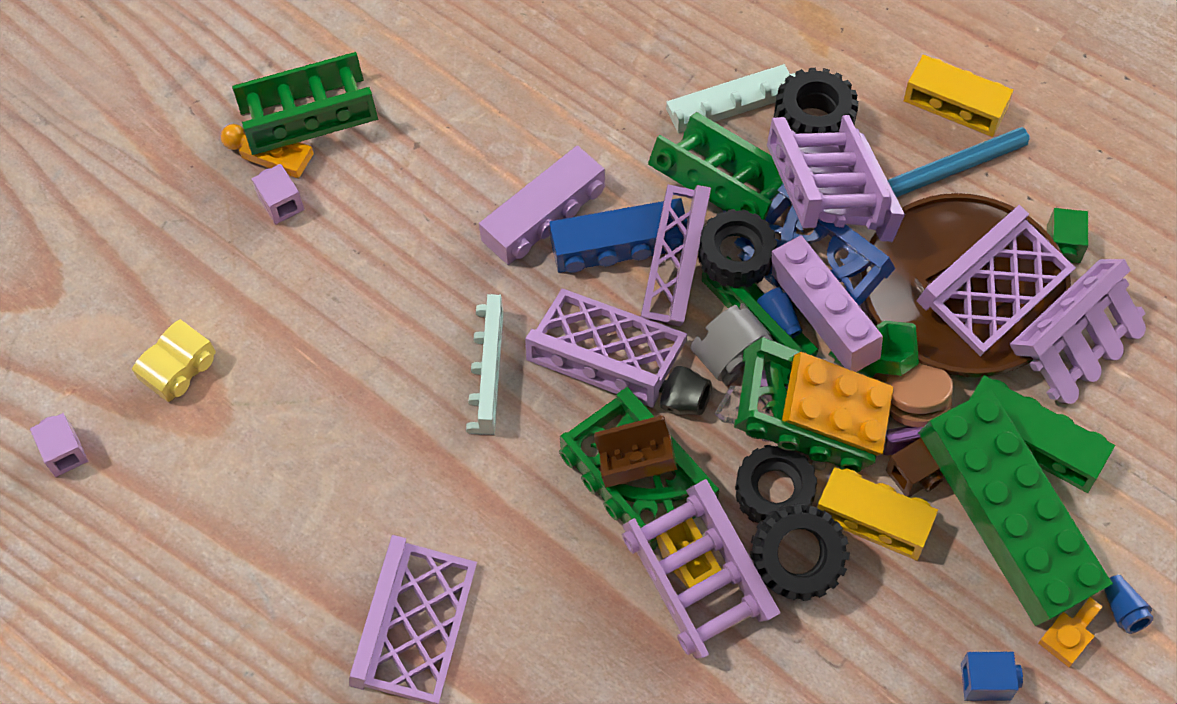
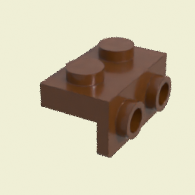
[594,415,677,488]

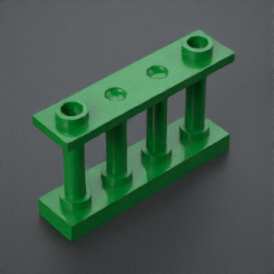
[232,52,379,155]
[648,112,790,220]

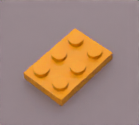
[782,352,894,456]

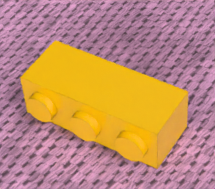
[903,54,1014,137]
[817,467,938,561]

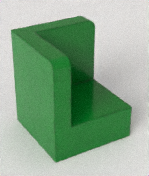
[869,321,919,376]

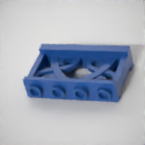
[734,184,895,307]

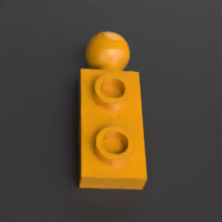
[221,124,314,179]

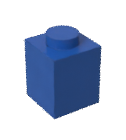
[961,652,1023,701]

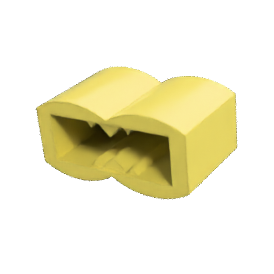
[132,319,216,402]

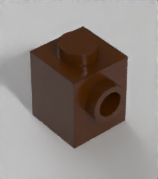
[886,438,944,497]

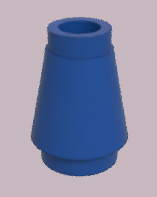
[757,287,803,339]
[1104,575,1154,634]

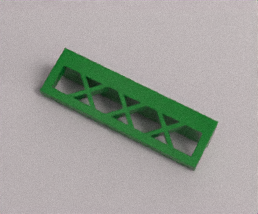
[701,256,818,357]

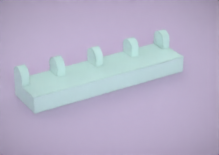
[666,64,795,133]
[466,294,504,435]

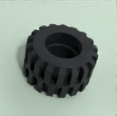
[774,67,859,134]
[750,504,850,601]

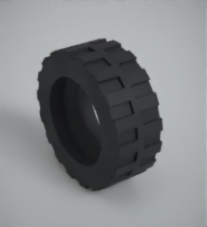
[698,209,777,288]
[735,444,817,523]

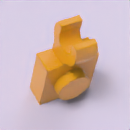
[1038,597,1103,668]

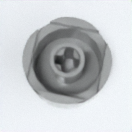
[691,303,773,386]

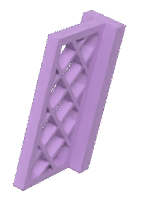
[917,205,1075,356]
[525,288,687,408]
[349,535,477,704]

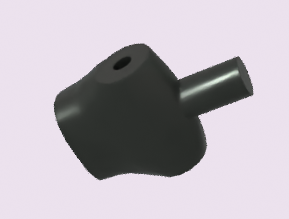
[659,366,712,415]

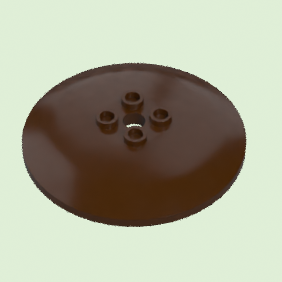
[861,193,1071,377]

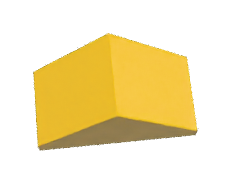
[656,517,722,589]

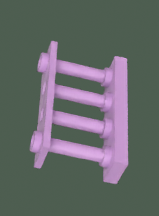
[767,115,892,228]
[622,479,781,659]

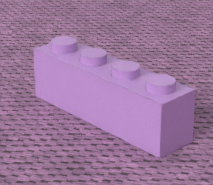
[479,145,605,265]
[772,235,883,372]

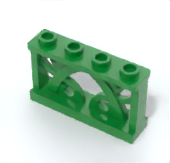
[734,337,876,473]
[559,387,719,551]

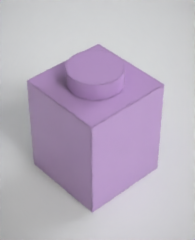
[251,164,304,225]
[30,413,89,477]

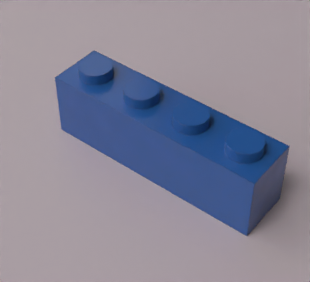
[549,198,688,273]

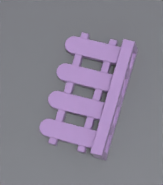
[799,133,905,242]
[1010,259,1146,404]

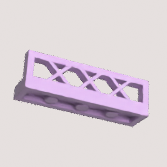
[641,184,711,326]

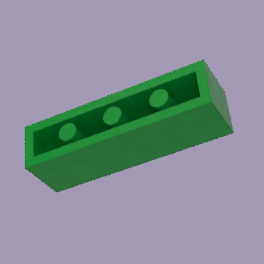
[969,375,1116,493]

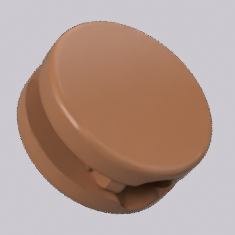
[886,363,953,427]

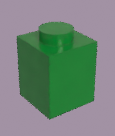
[1046,208,1088,264]

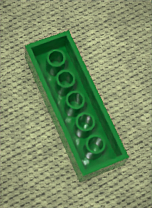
[918,388,1113,626]

